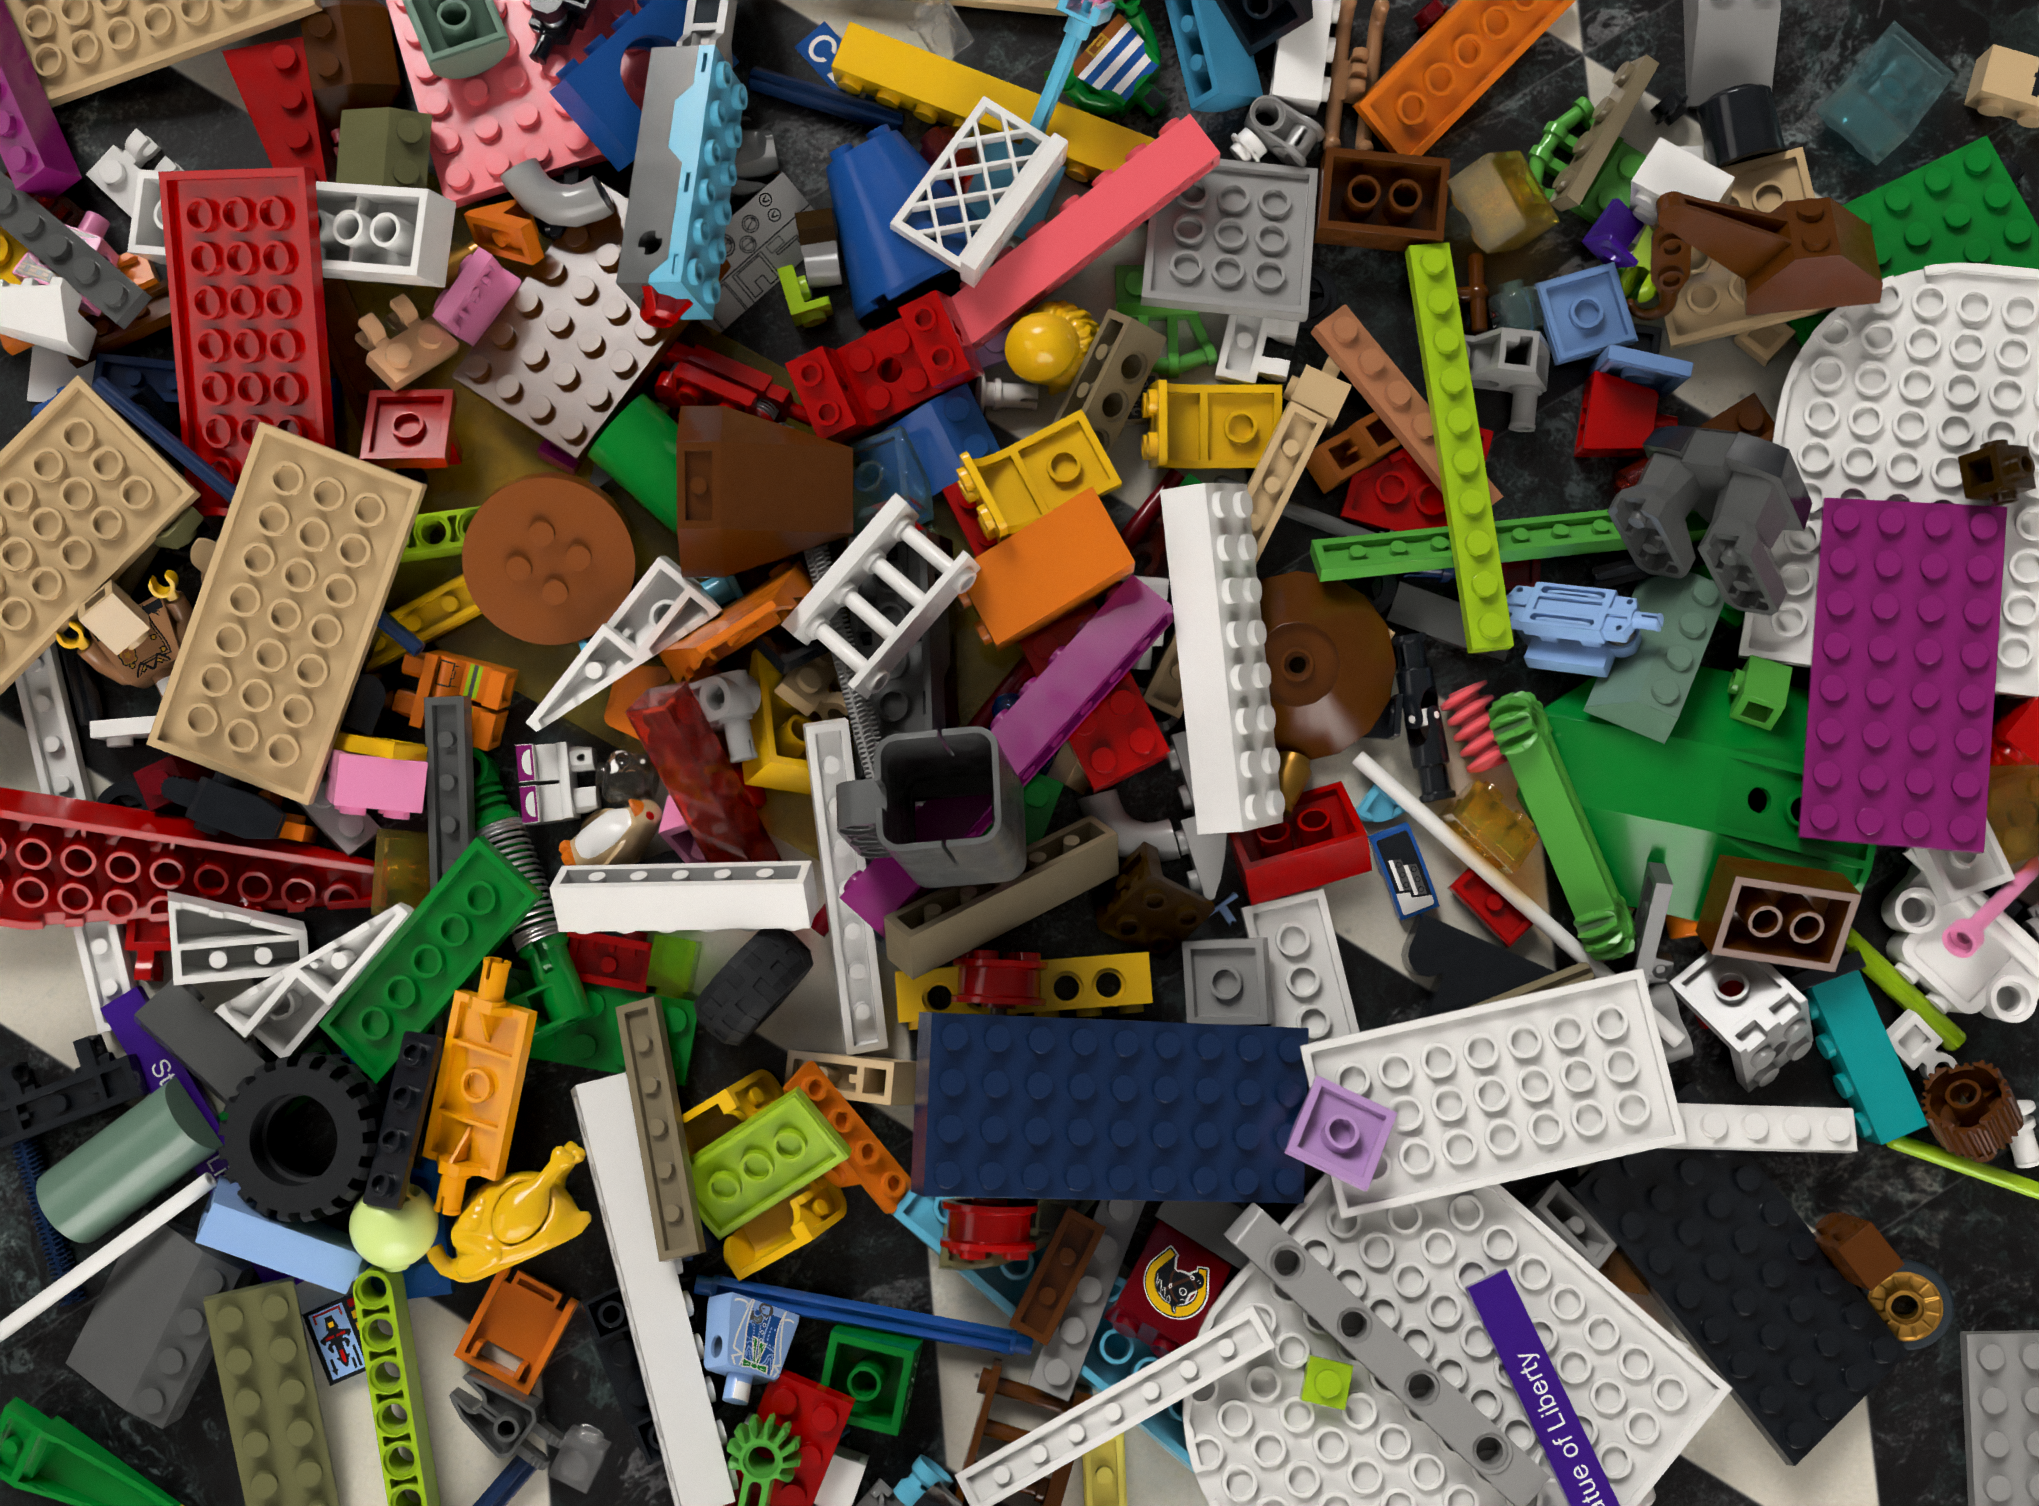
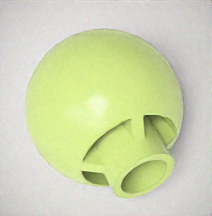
[349,1179,439,1272]

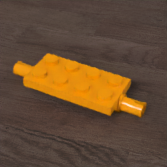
[422,956,538,1216]

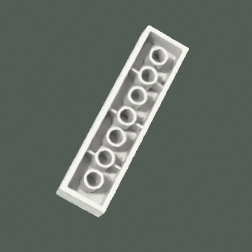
[127,169,456,288]
[1160,483,1285,835]

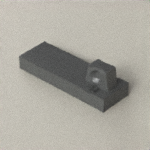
[1384,582,1516,663]
[1622,862,1674,987]

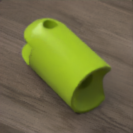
[1620,225,1658,303]

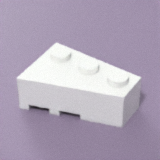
[167,891,309,985]

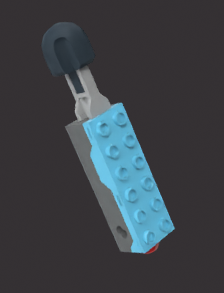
[616,0,748,328]

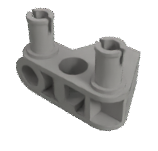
[1422,327,1551,432]
[646,670,761,782]

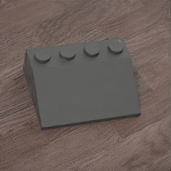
[66,1208,255,1429]

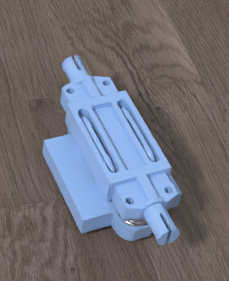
[1506,582,1664,678]

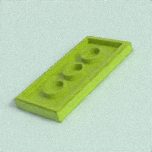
[689,1086,852,1240]

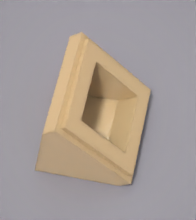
[1047,741,1089,795]

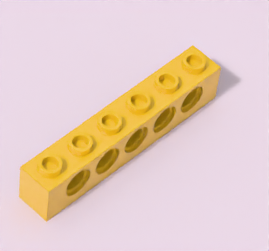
[895,952,1153,1030]

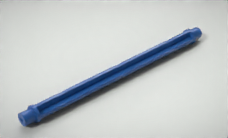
[693,1274,1033,1356]

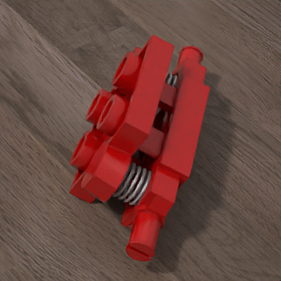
[655,341,812,427]

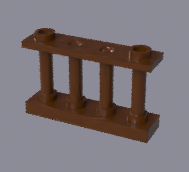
[953,1357,1093,1506]

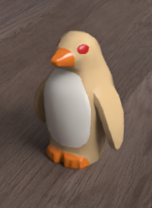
[559,799,662,866]

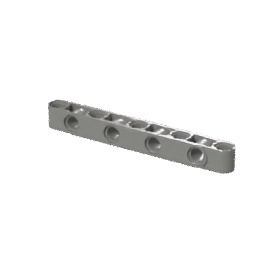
[1223,1202,1550,1506]

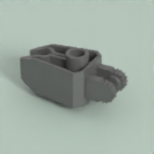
[449,1369,567,1471]

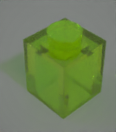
[645,934,702,999]

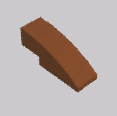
[1306,412,1403,494]

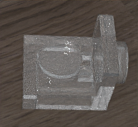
[907,0,975,60]
[548,1424,611,1494]

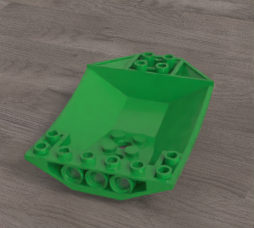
[1516,666,1876,922]

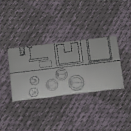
[700,172,814,338]

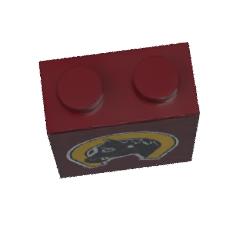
[1103,1219,1232,1358]

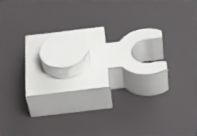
[1886,1009,1957,1080]

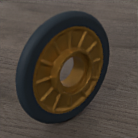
[1857,1259,1954,1350]

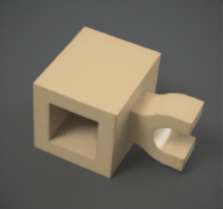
[1282,356,1352,436]
[78,580,150,655]

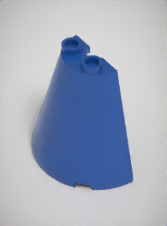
[825,124,981,321]

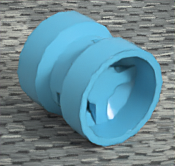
[893,1454,953,1506]

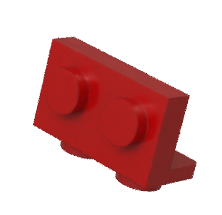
[567,931,658,993]

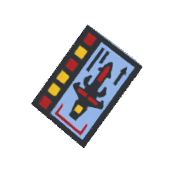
[302,1293,366,1386]

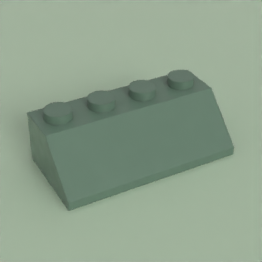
[1583,572,1725,744]

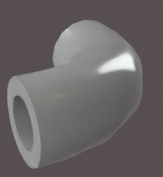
[500,158,615,227]
[1077,789,1180,862]

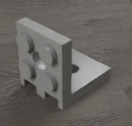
[1668,951,1814,1093]

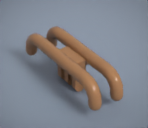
[1323,0,1390,152]

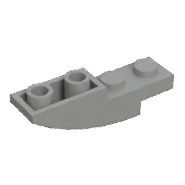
[1167,731,1227,900]

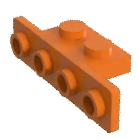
[783,1061,911,1214]

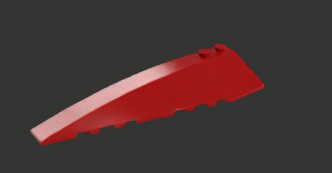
[0,787,391,930]

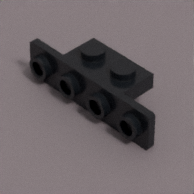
[363,1031,443,1210]

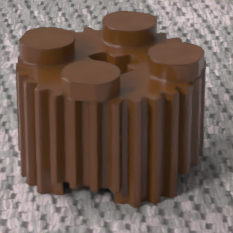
[1921,1060,2024,1163]

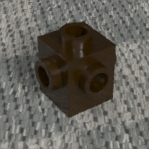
[1958,439,2036,506]

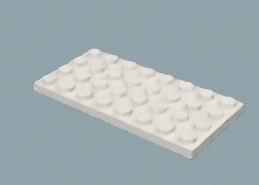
[1300,969,1687,1219]

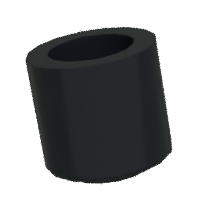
[1696,84,1786,168]

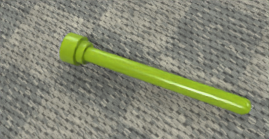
[1886,1135,2039,1200]

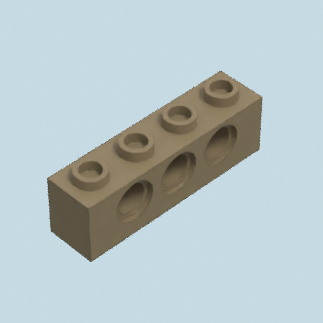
[1052,309,1167,456]

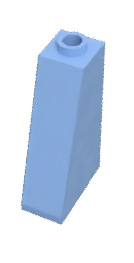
[195,1175,368,1295]

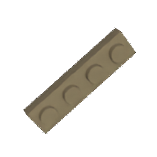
[1548,54,1660,212]

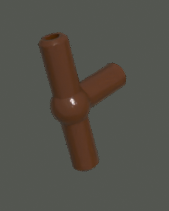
[1457,253,1489,335]

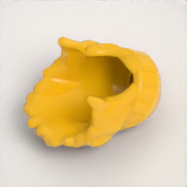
[1005,300,1100,396]

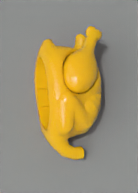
[426,1141,591,1283]

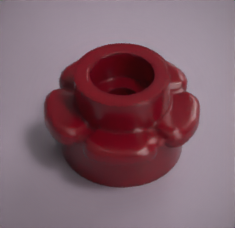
[1412,0,1450,33]

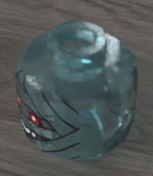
[1488,278,1544,331]

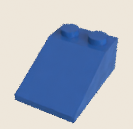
[857,383,1000,511]

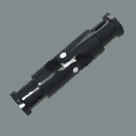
[1391,632,1457,803]

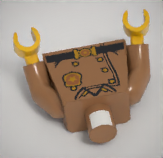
[56,570,193,698]

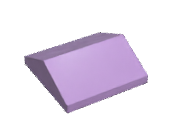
[1284,1075,1397,1192]

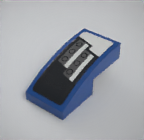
[1368,822,1440,921]

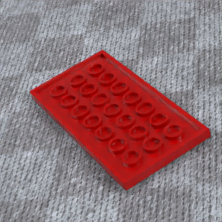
[158,167,336,516]

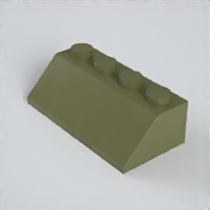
[335,107,432,290]

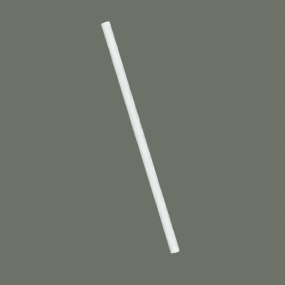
[1352,751,1686,1048]
[0,1172,217,1343]

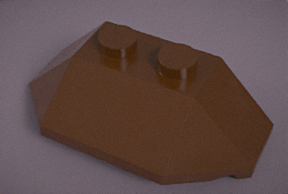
[300,0,402,147]

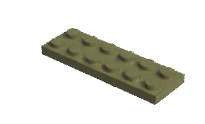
[203,1276,341,1506]

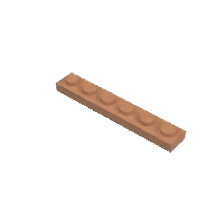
[1310,304,1504,506]

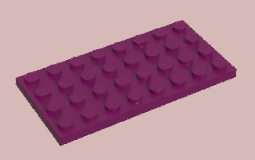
[1797,498,2007,854]

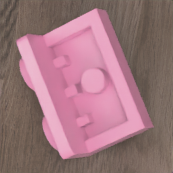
[432,247,523,347]

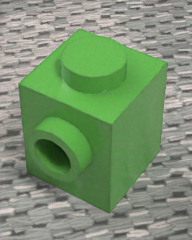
[1727,655,1793,731]

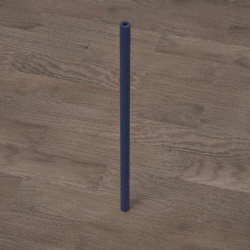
[92,376,426,657]

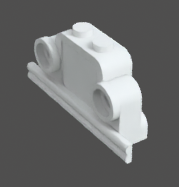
[1881,848,2039,1023]

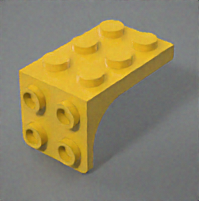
[1141,380,1282,469]
[956,409,1122,543]

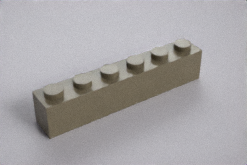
[884,815,1119,980]

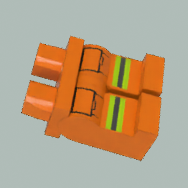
[392,649,519,751]

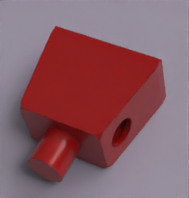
[1573,371,1678,457]

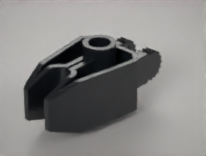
[160,771,288,839]

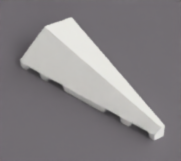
[0,277,97,361]
[526,556,722,732]
[215,902,415,1058]

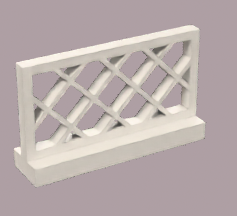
[890,96,1068,288]

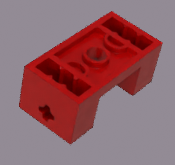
[785,290,985,444]

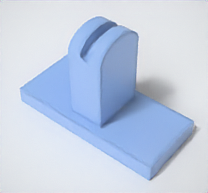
[1210,892,1238,926]

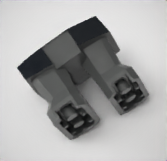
[1607,426,1813,616]

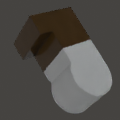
[795,207,842,289]

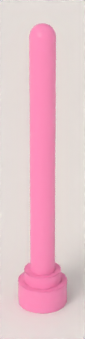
[1942,850,2039,958]

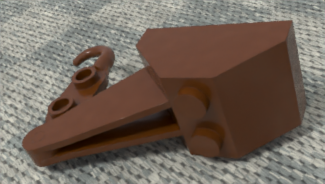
[1626,191,1883,321]

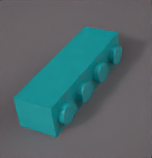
[1800,969,1928,1145]

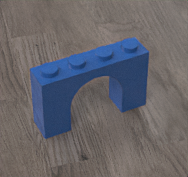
[549,0,739,172]

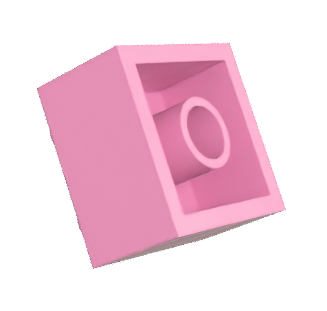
[324,749,428,820]

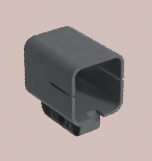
[836,726,1027,888]

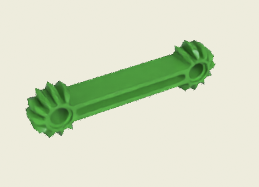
[1488,691,1638,961]
[727,1412,803,1506]

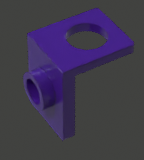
[1582,198,1644,268]

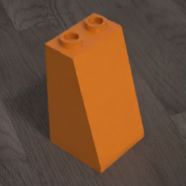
[957,486,1135,653]

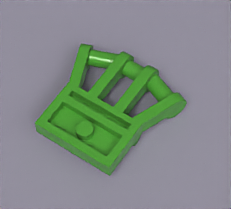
[1519,96,1647,224]
[1115,265,1218,378]

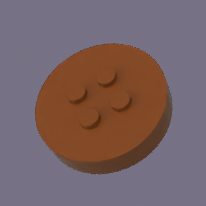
[462,472,637,645]

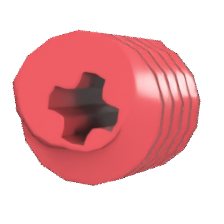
[1440,680,1508,773]

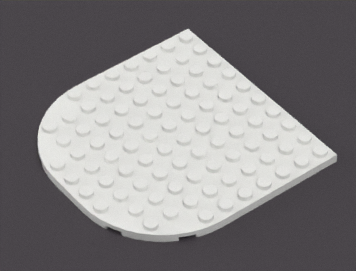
[1738,263,2039,698]
[1182,1172,1733,1506]

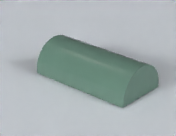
[402,0,510,79]
[36,1077,224,1243]

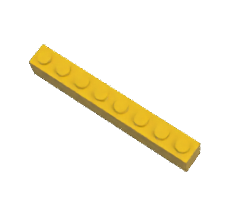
[831,21,1156,182]

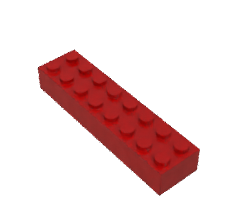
[942,482,1171,794]

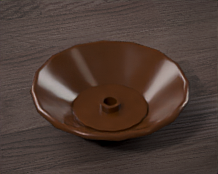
[1259,571,1396,760]

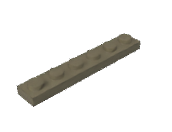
[615,996,706,1262]

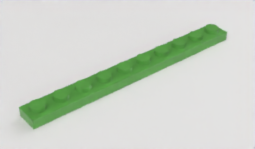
[1310,509,1710,582]

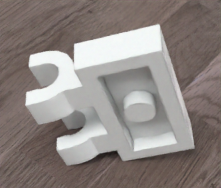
[86,128,185,218]
[1215,314,1300,385]

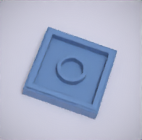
[1532,262,1638,366]
[1587,344,1694,398]

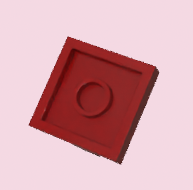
[359,389,463,468]

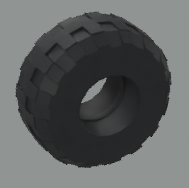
[693,928,814,1046]

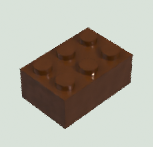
[1313,147,1451,252]
[1695,854,1862,972]

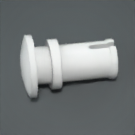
[975,374,1038,414]
[2010,1100,2039,1168]

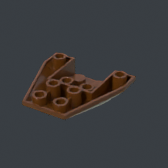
[676,406,854,578]

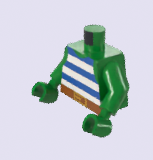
[1044,0,1168,118]

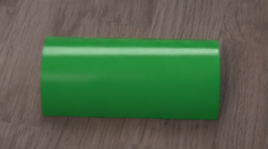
[587,394,678,537]

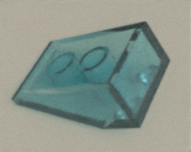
[1815,20,1955,166]

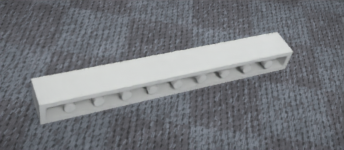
[570,1072,739,1506]

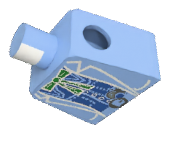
[704,1292,800,1405]

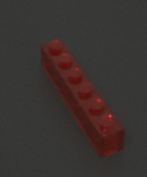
[625,681,782,863]

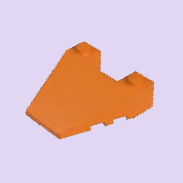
[658,561,813,687]

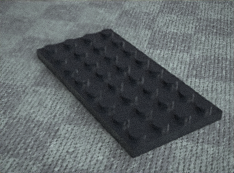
[1567,1081,1909,1466]

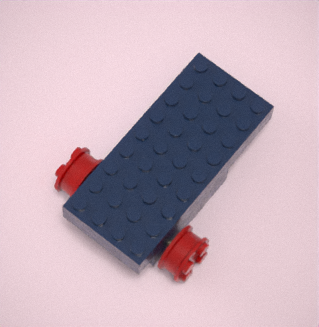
[910,950,1309,1260]

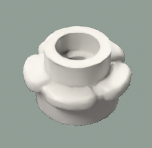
[1229,127,1267,163]

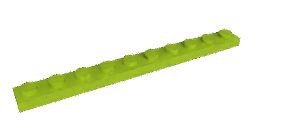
[1405,242,1514,653]

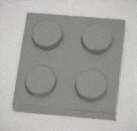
[1182,937,1273,1025]

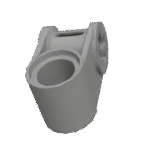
[1244,95,1325,167]

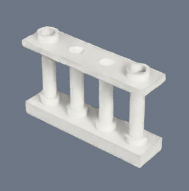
[781,493,981,699]

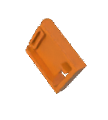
[453,1266,579,1395]

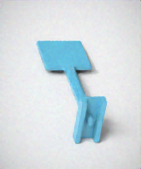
[967,0,1116,240]

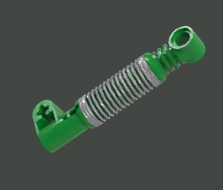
[473,748,594,1041]

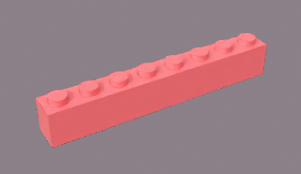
[951,113,1220,352]

